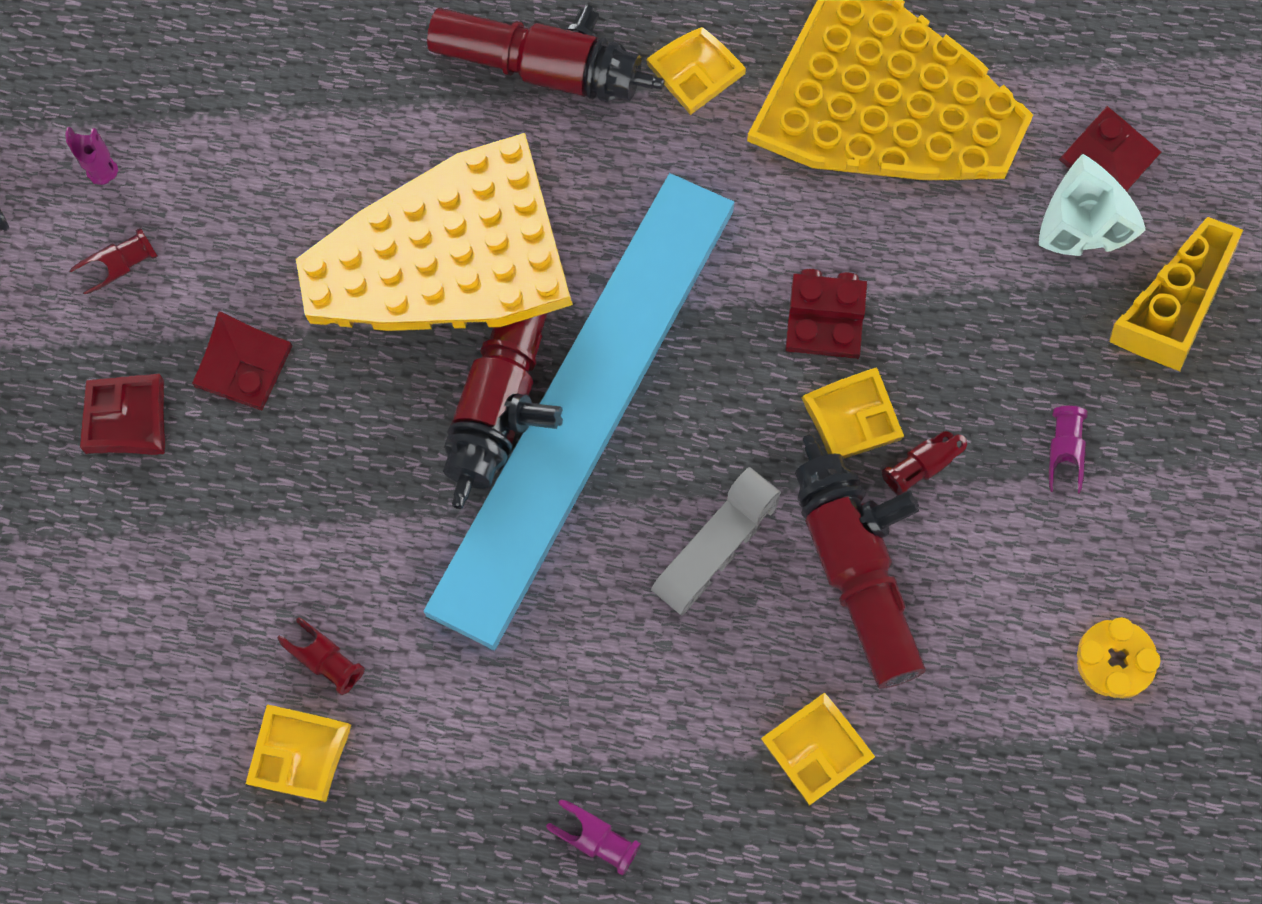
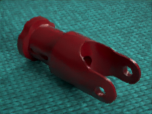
[69,228,158,294]
[882,431,967,496]
[277,617,365,695]

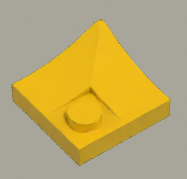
[647,27,746,115]
[802,367,904,459]
[761,693,875,806]
[245,705,351,802]

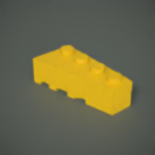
[1109,217,1243,371]

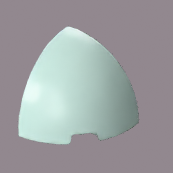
[1039,154,1145,256]

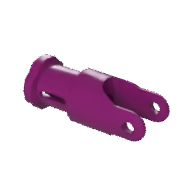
[65,127,118,185]
[1048,405,1088,494]
[546,799,641,876]

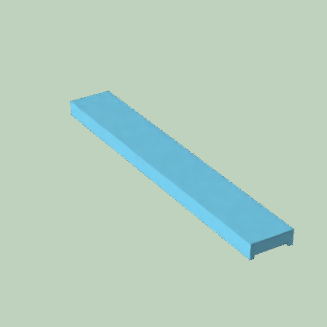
[424,173,734,651]

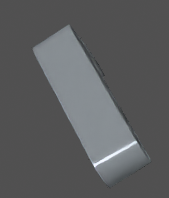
[651,467,781,616]

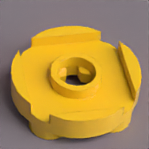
[1077,617,1161,698]

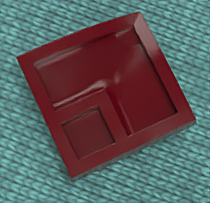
[1059,106,1161,192]
[192,311,293,411]
[80,374,165,455]

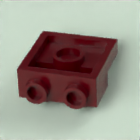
[785,269,867,359]

